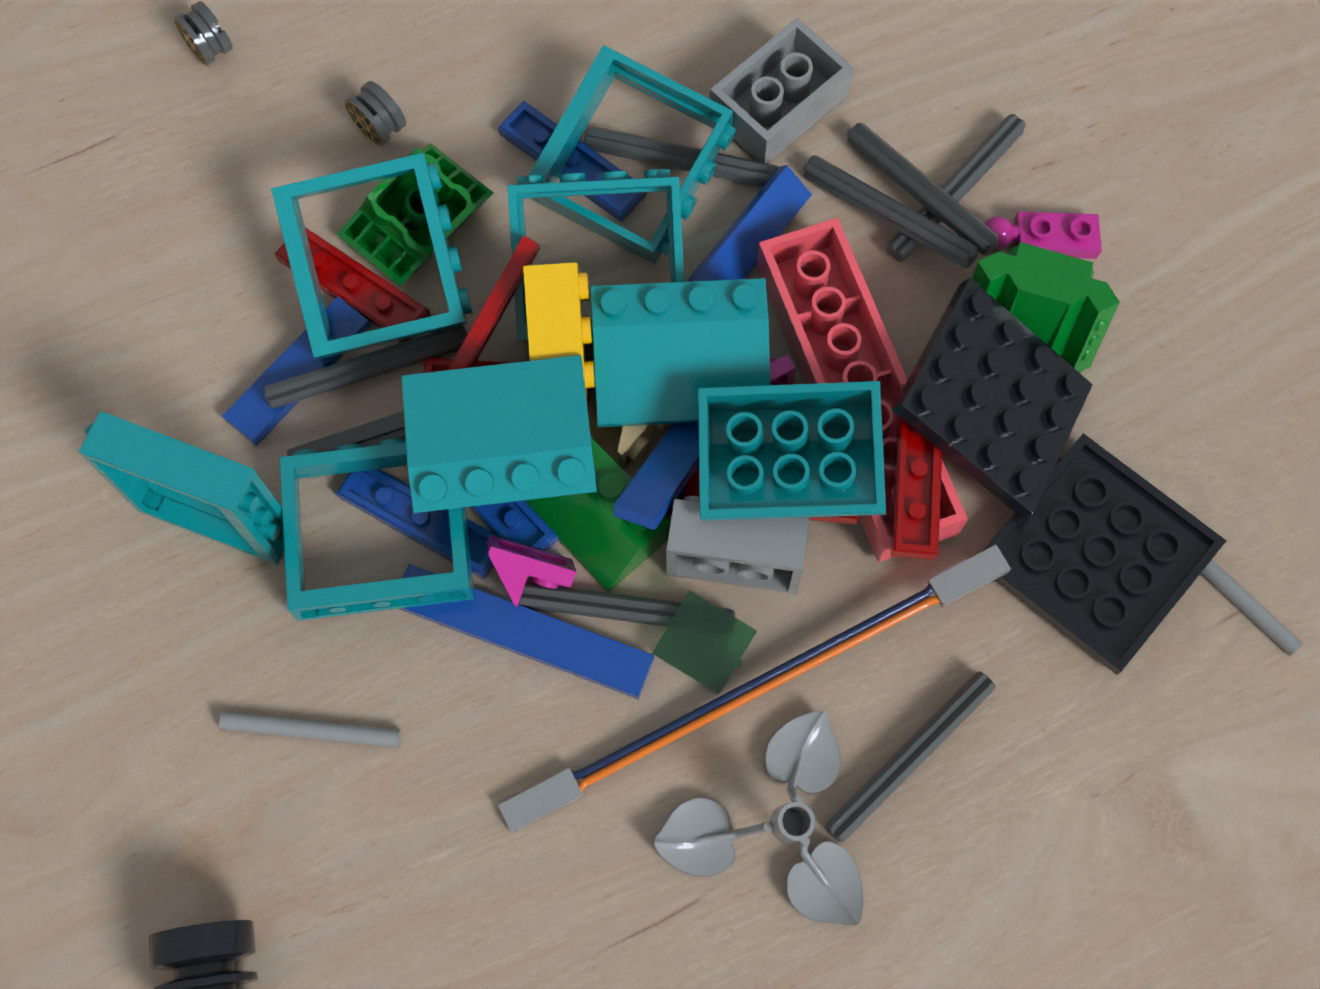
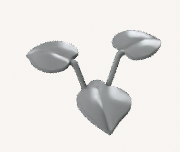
[654,711,863,925]

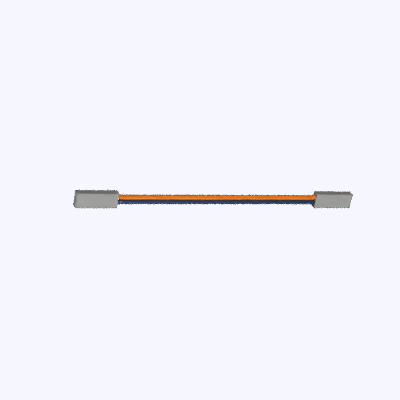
[498,545,1011,833]

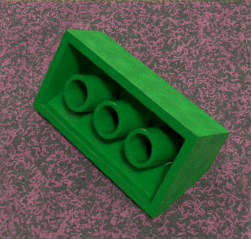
[525,437,671,593]

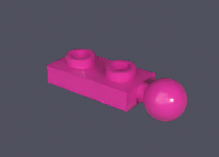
[984,211,1102,259]

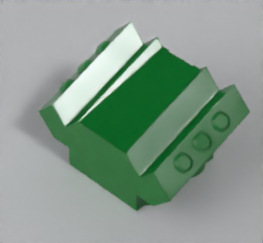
[336,143,494,286]
[972,242,1120,373]

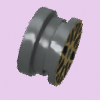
[173,1,233,66]
[344,81,406,146]

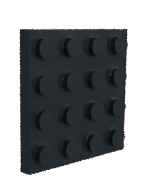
[892,278,1093,518]
[983,433,1227,675]

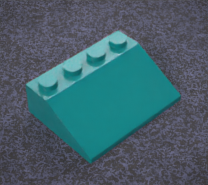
[591,278,771,427]
[402,355,597,513]
[698,381,886,521]

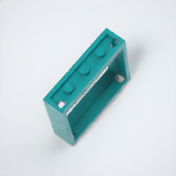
[528,45,736,264]
[271,153,473,359]
[507,169,684,340]
[78,411,284,565]
[279,439,474,621]

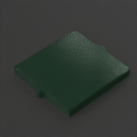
[652,590,757,694]

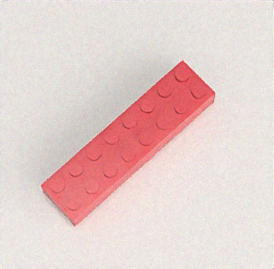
[756,217,968,563]

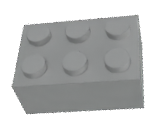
[710,18,854,163]
[666,496,810,594]

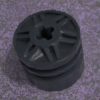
[149,920,258,989]

